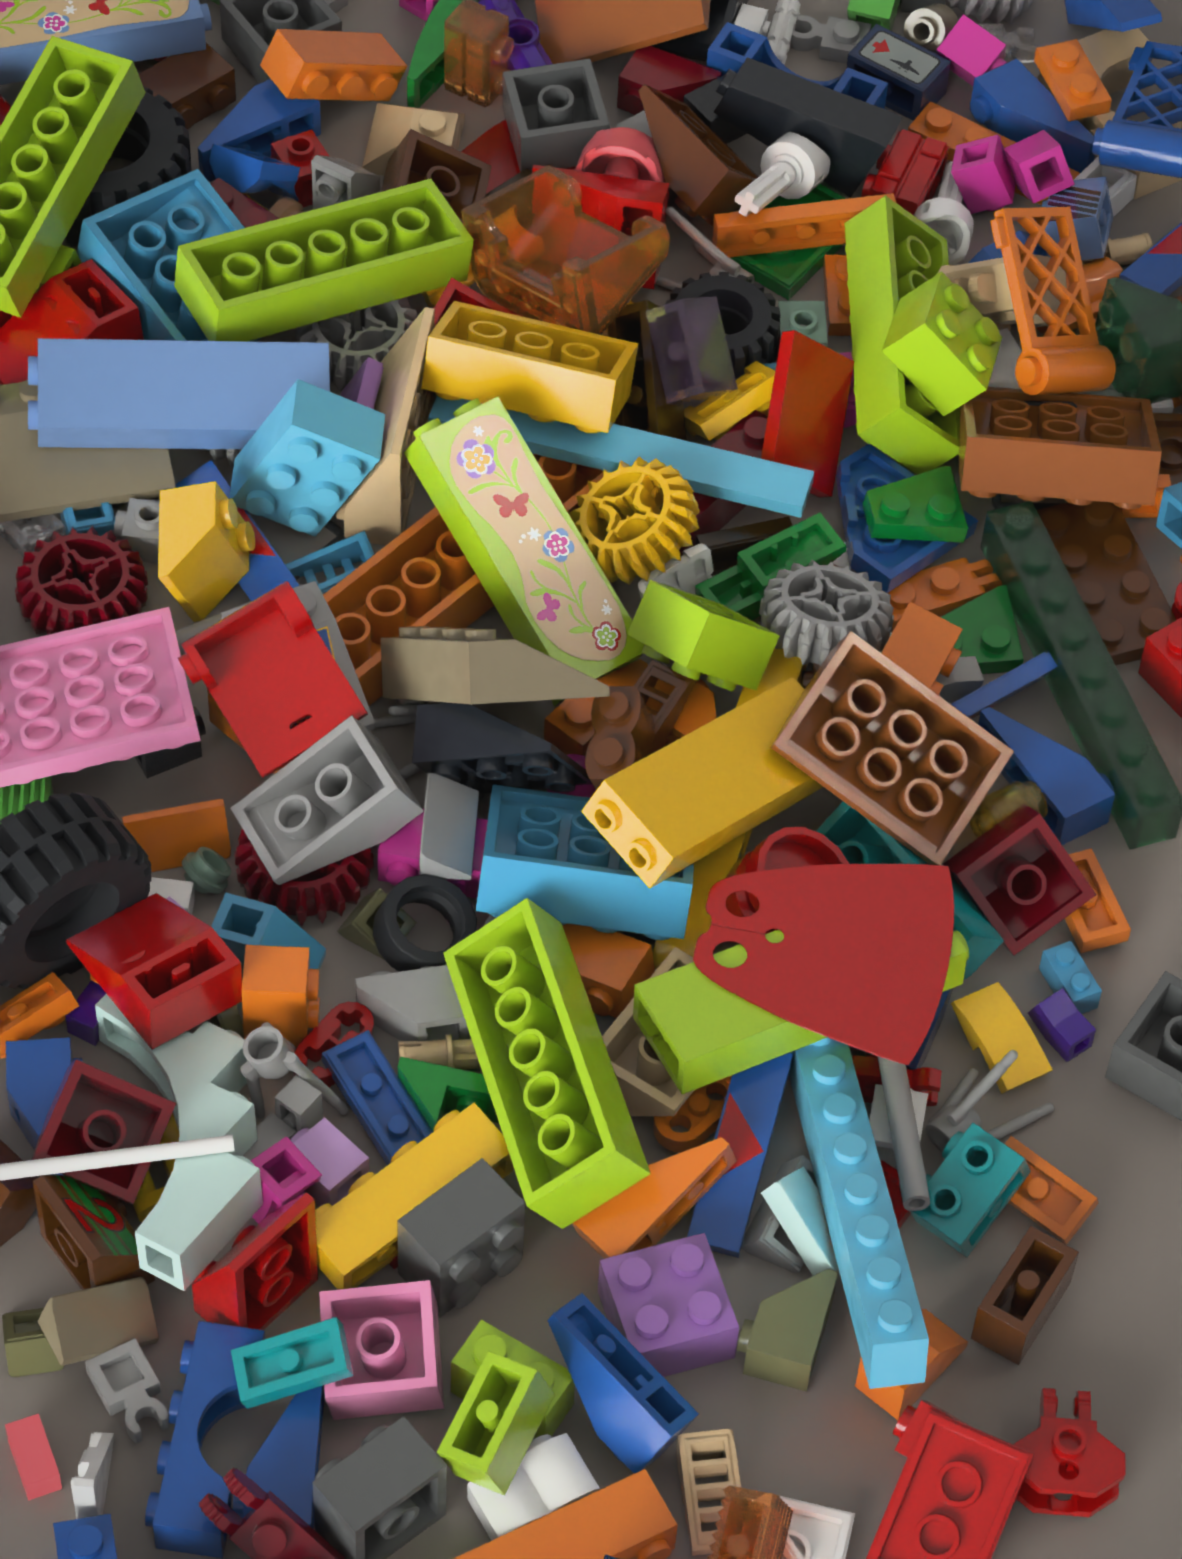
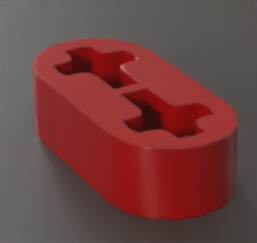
[293,1002,374,1087]

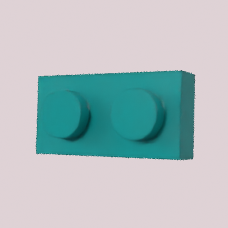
[231,1317,354,1409]

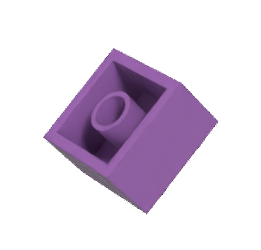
[597,1233,739,1377]

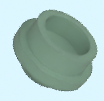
[182,847,232,894]

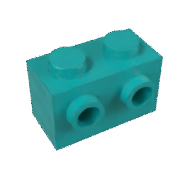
[910,1122,1031,1257]

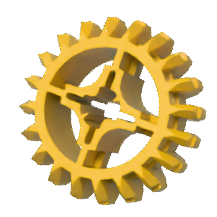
[569,457,700,585]

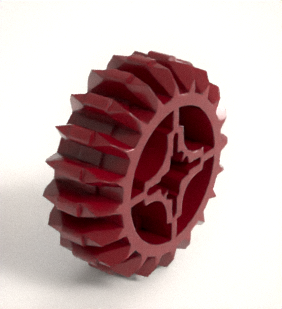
[15,525,148,635]
[234,829,374,926]

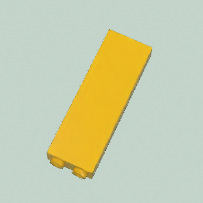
[581,677,823,889]

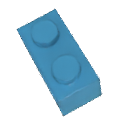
[1039,941,1102,1014]

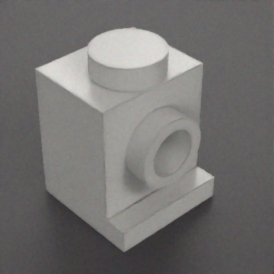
[114,498,160,563]

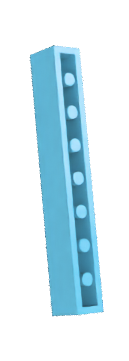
[789,1037,929,1389]

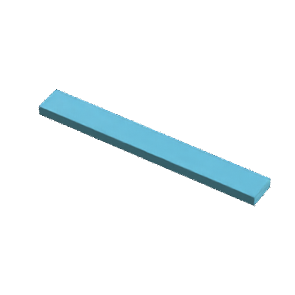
[428,396,814,518]

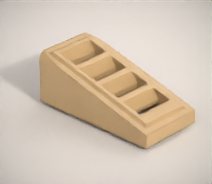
[676,1429,749,1556]

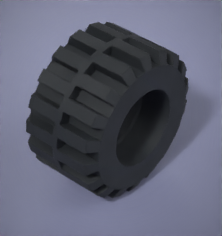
[664,272,781,396]

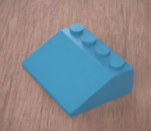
[76,169,263,342]
[476,785,694,940]

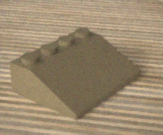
[0,380,176,522]
[381,626,610,705]

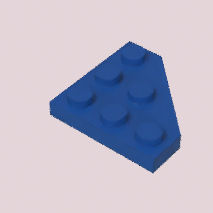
[836,444,978,593]

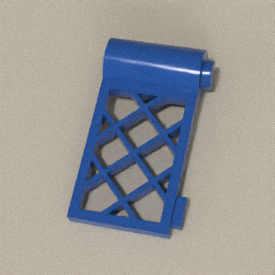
[1092,41,1182,178]

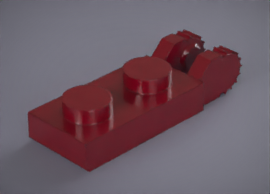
[199,1467,346,1559]

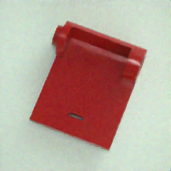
[177,581,368,778]

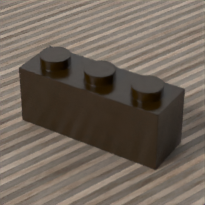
[606,299,686,441]

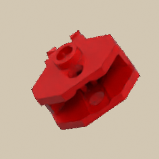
[1013,1388,1126,1517]

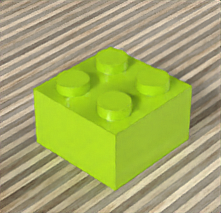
[882,271,1003,417]
[627,580,780,692]

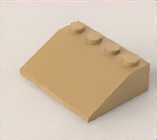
[336,307,435,545]

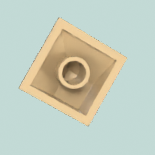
[362,103,465,176]

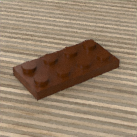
[1021,501,1176,671]

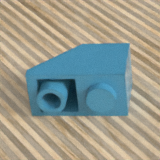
[211,892,326,977]

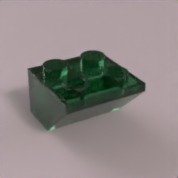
[1095,277,1182,404]

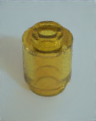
[969,780,1048,838]

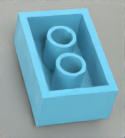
[229,379,385,537]

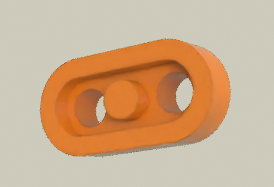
[653,1075,732,1152]

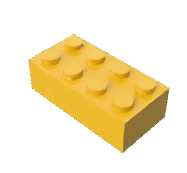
[421,301,638,433]

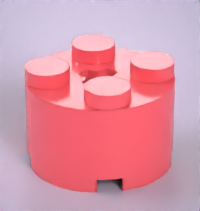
[575,127,666,183]

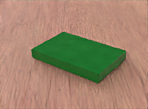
[730,184,846,301]

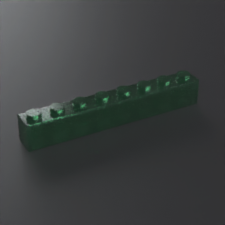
[980,501,1182,850]

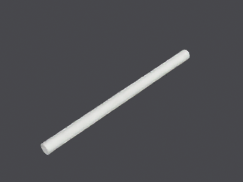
[0,1135,235,1181]

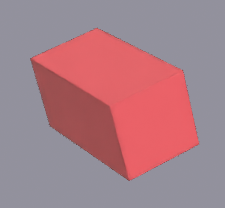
[5,1413,62,1501]

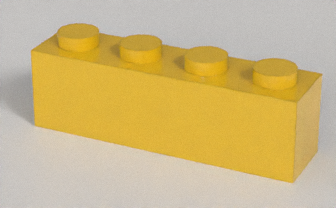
[315,1103,514,1290]

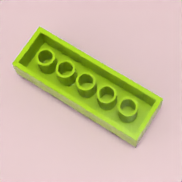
[0,36,146,318]
[174,179,474,342]
[844,195,960,475]
[443,898,651,1229]

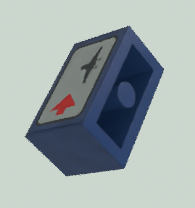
[846,24,951,121]

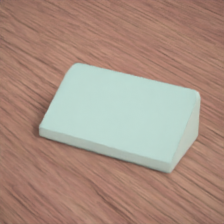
[761,1167,840,1276]

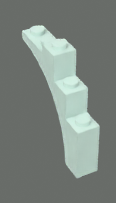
[95,994,263,1291]

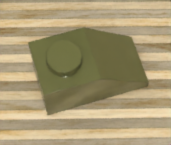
[737,1269,838,1392]

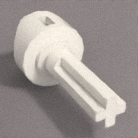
[735,132,830,217]
[914,161,974,265]

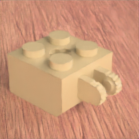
[938,254,1069,331]

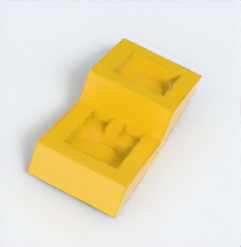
[950,982,1053,1094]

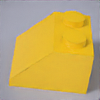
[158,481,255,622]

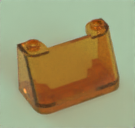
[461,165,670,335]

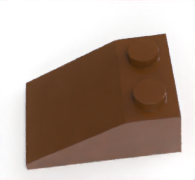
[639,84,759,226]

